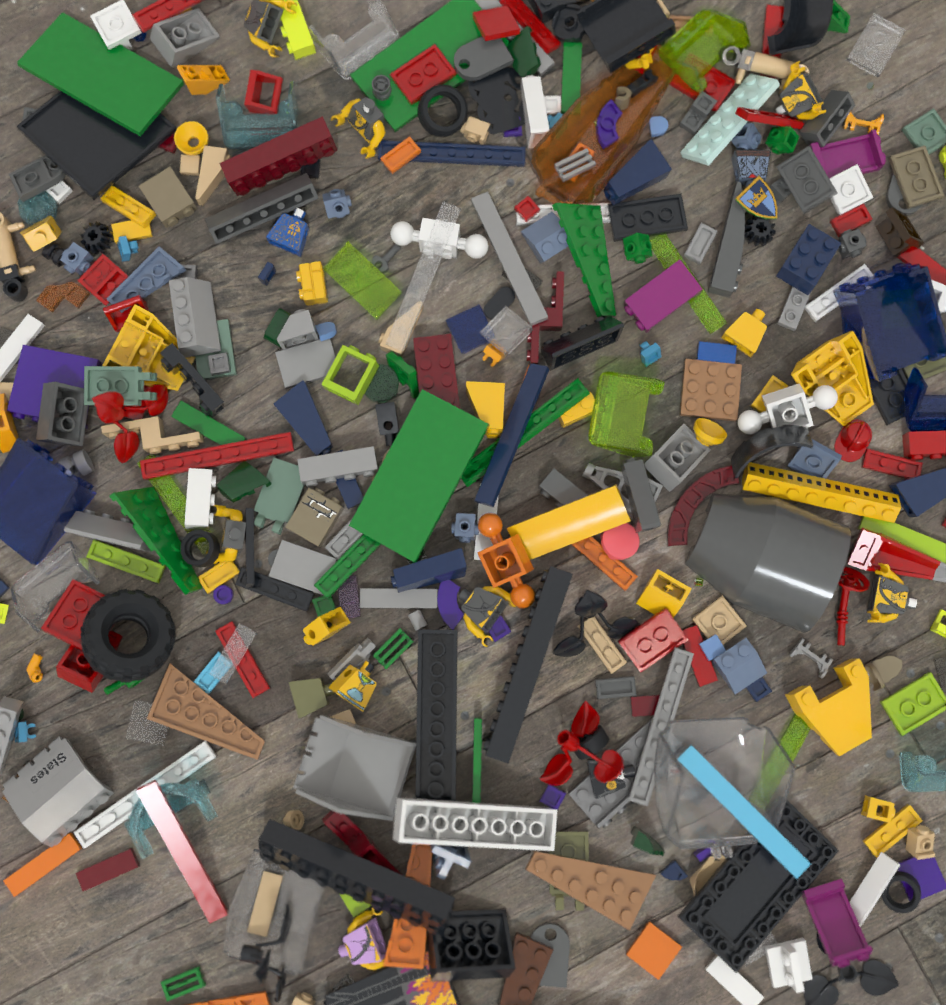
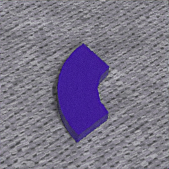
[596,99,623,150]
[437,580,464,630]

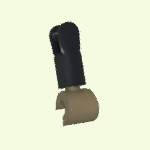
[615,69,659,110]

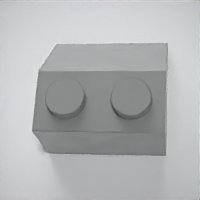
[277,309,319,350]

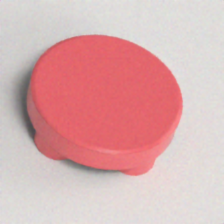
[600,523,640,560]

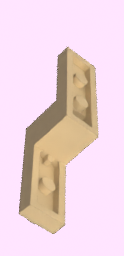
[101,416,204,454]

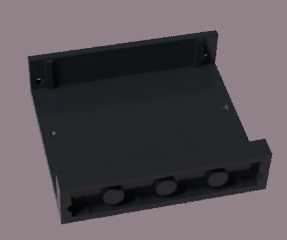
[576,0,676,73]

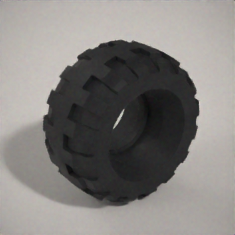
[80,589,176,682]

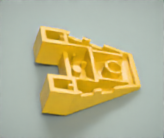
[785,658,872,756]

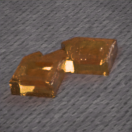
[36,282,90,313]

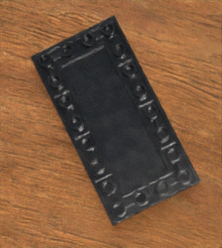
[677,796,839,973]

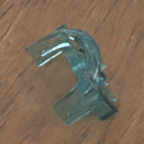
[124,778,218,859]

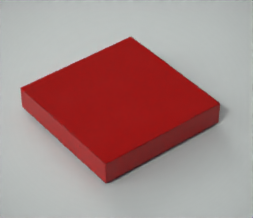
[473,6,520,41]

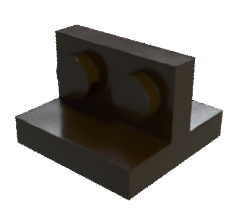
[876,207,924,257]

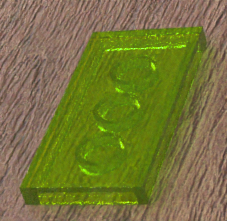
[323,241,403,320]

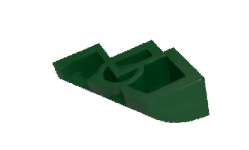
[506,26,541,78]
[216,461,272,503]
[630,826,665,856]

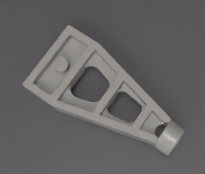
[582,463,663,514]

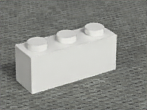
[185,468,216,530]

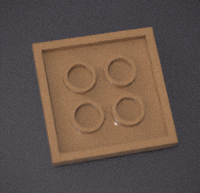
[679,359,742,421]

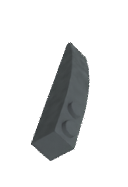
[708,181,745,297]

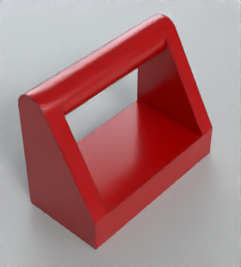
[244,70,283,115]
[103,295,149,332]

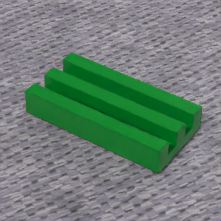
[373,628,414,669]
[160,965,206,1002]

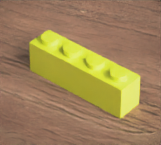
[280,0,316,60]

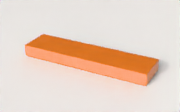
[571,536,638,591]
[4,832,82,897]

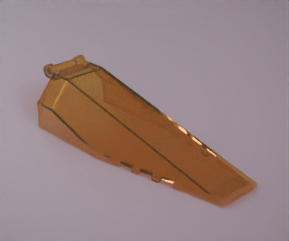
[531,44,683,204]

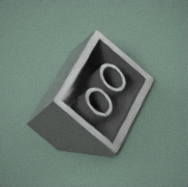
[36,382,88,446]

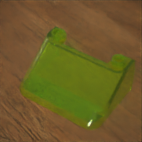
[658,9,751,93]
[588,371,665,458]

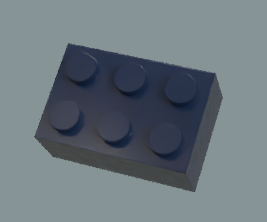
[776,224,841,295]

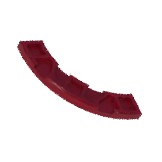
[667,465,739,547]

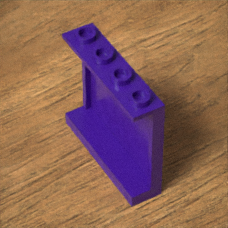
[7,345,103,429]

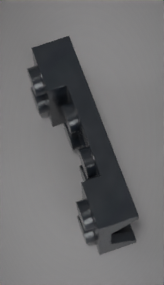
[160,343,224,418]

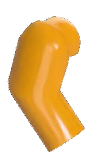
[26,653,43,683]

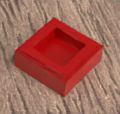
[514,195,540,222]

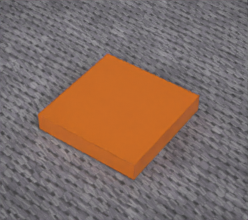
[626,921,682,980]

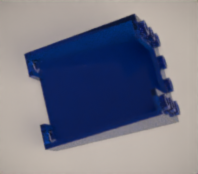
[833,263,946,382]
[0,438,97,565]

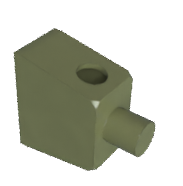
[289,678,336,718]

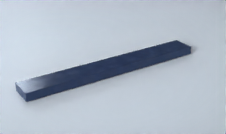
[378,140,526,167]
[475,363,549,507]

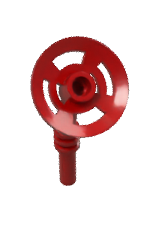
[836,567,870,646]

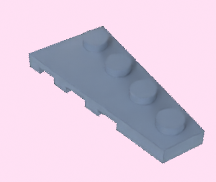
[107,247,186,313]

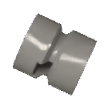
[58,449,95,483]

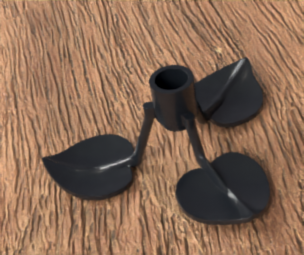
[553,589,640,657]
[240,904,292,1003]
[804,933,899,1005]

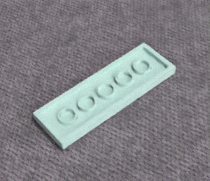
[680,73,780,166]

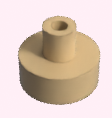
[283,810,304,830]

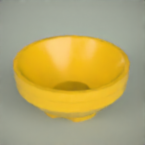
[174,121,209,156]
[693,418,727,446]

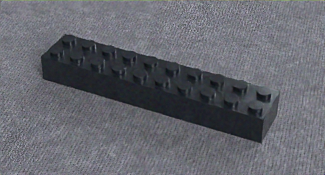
[483,566,573,764]
[416,629,458,801]
[258,819,455,936]

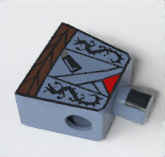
[732,150,771,188]

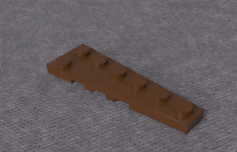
[500,932,553,1005]

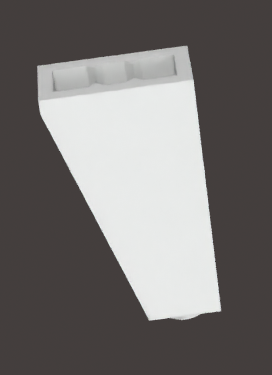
[521,75,550,149]

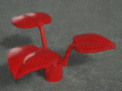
[92,384,168,464]
[539,701,624,786]

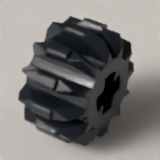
[744,215,776,247]
[80,221,114,255]

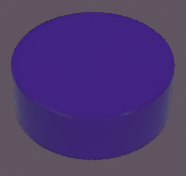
[213,585,234,605]

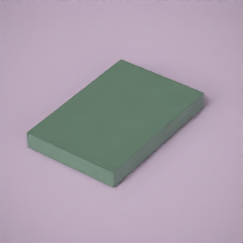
[195,319,237,380]

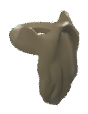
[864,656,902,691]

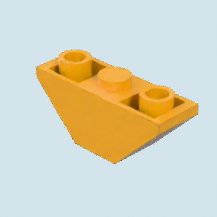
[177,65,230,95]
[0,393,22,453]

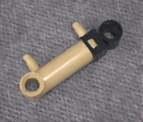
[719,45,809,95]
[0,212,36,302]

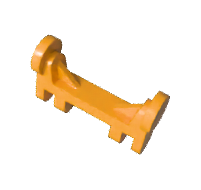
[843,111,884,135]

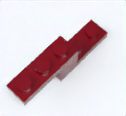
[526,271,564,364]
[322,810,404,876]

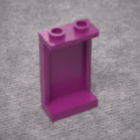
[810,129,886,178]
[624,259,703,333]
[802,879,873,968]

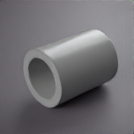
[408,609,428,631]

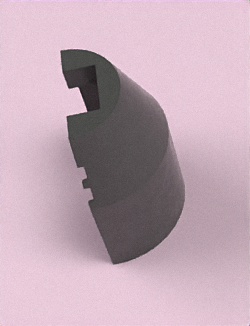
[685,493,851,633]

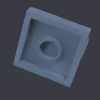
[787,439,842,479]
[430,844,471,880]

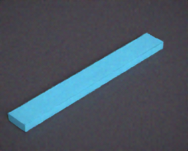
[677,745,811,879]

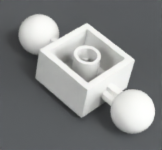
[390,218,488,259]
[737,384,838,434]

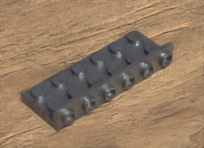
[568,717,687,829]

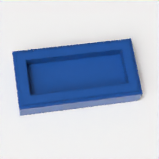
[697,341,737,364]

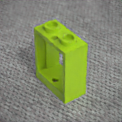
[321,345,379,405]

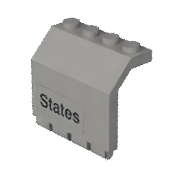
[2,736,114,847]

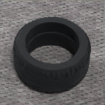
[417,85,468,137]

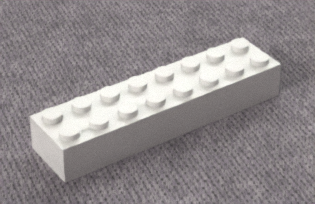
[393,797,557,851]

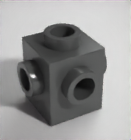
[838,229,867,259]

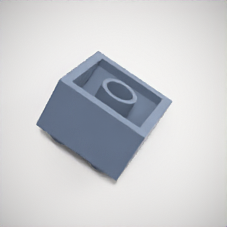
[521,212,568,263]
[712,638,767,695]

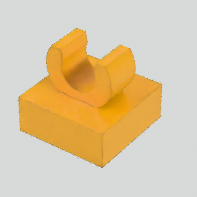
[483,342,507,367]

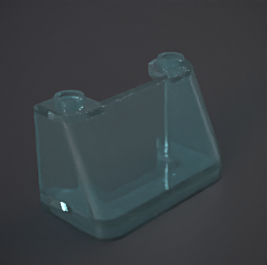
[899,752,946,792]

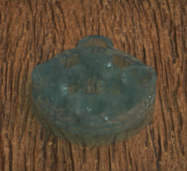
[17,191,58,226]

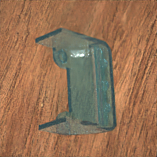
[216,81,298,149]

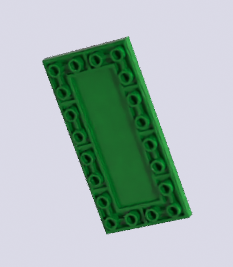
[350,0,510,132]
[17,12,184,136]
[349,389,490,563]

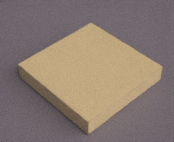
[692,595,747,645]

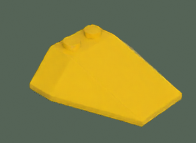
[102,304,195,391]
[791,331,874,426]

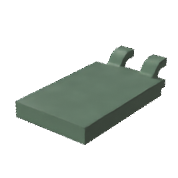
[84,366,157,406]
[254,457,305,535]

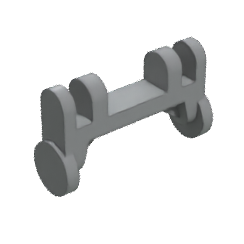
[789,638,833,679]

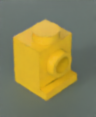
[861,795,895,823]

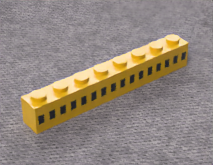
[742,462,901,523]

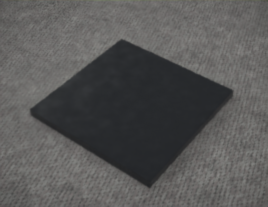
[16,91,177,200]

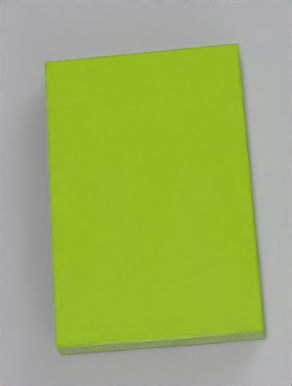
[879,672,946,736]

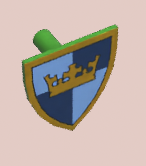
[735,176,777,219]

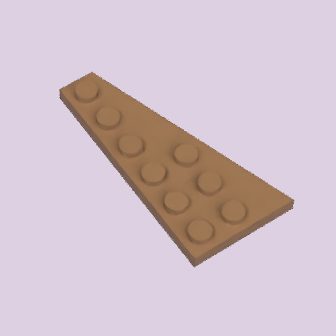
[147,663,265,760]
[525,851,656,930]

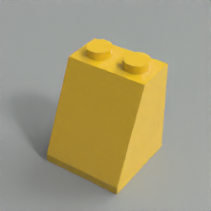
[466,381,505,438]

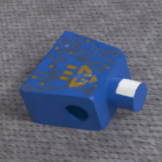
[266,208,309,257]

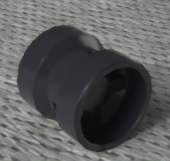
[42,241,66,267]

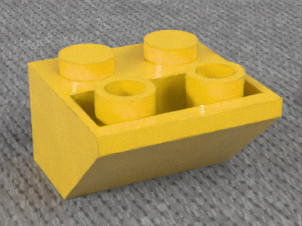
[636,569,692,618]

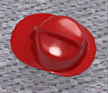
[834,419,872,462]

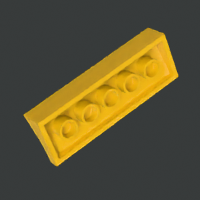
[507,484,631,560]

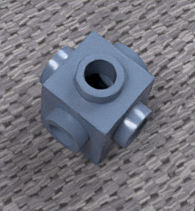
[731,123,762,150]
[322,189,352,219]
[60,242,94,276]
[452,513,479,543]

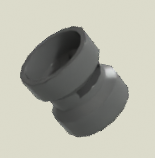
[372,75,391,101]

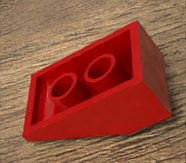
[56,631,123,693]

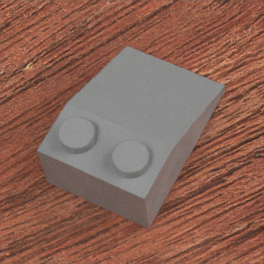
[150,8,220,67]
[644,424,711,492]

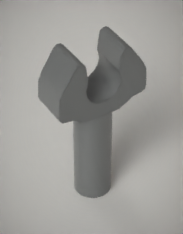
[371,244,401,275]

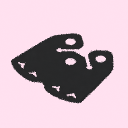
[468,68,525,135]

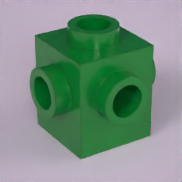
[765,126,799,155]
[623,232,653,264]

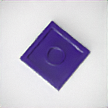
[897,856,946,901]

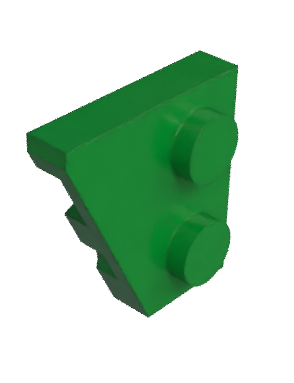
[386,351,419,399]

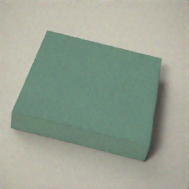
[902,108,946,155]

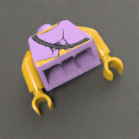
[338,908,387,970]

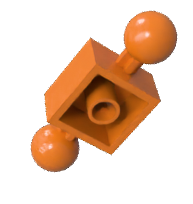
[477,513,535,608]

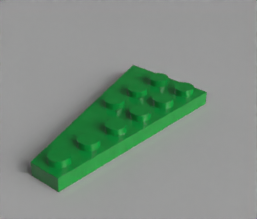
[552,203,616,317]
[109,487,203,595]

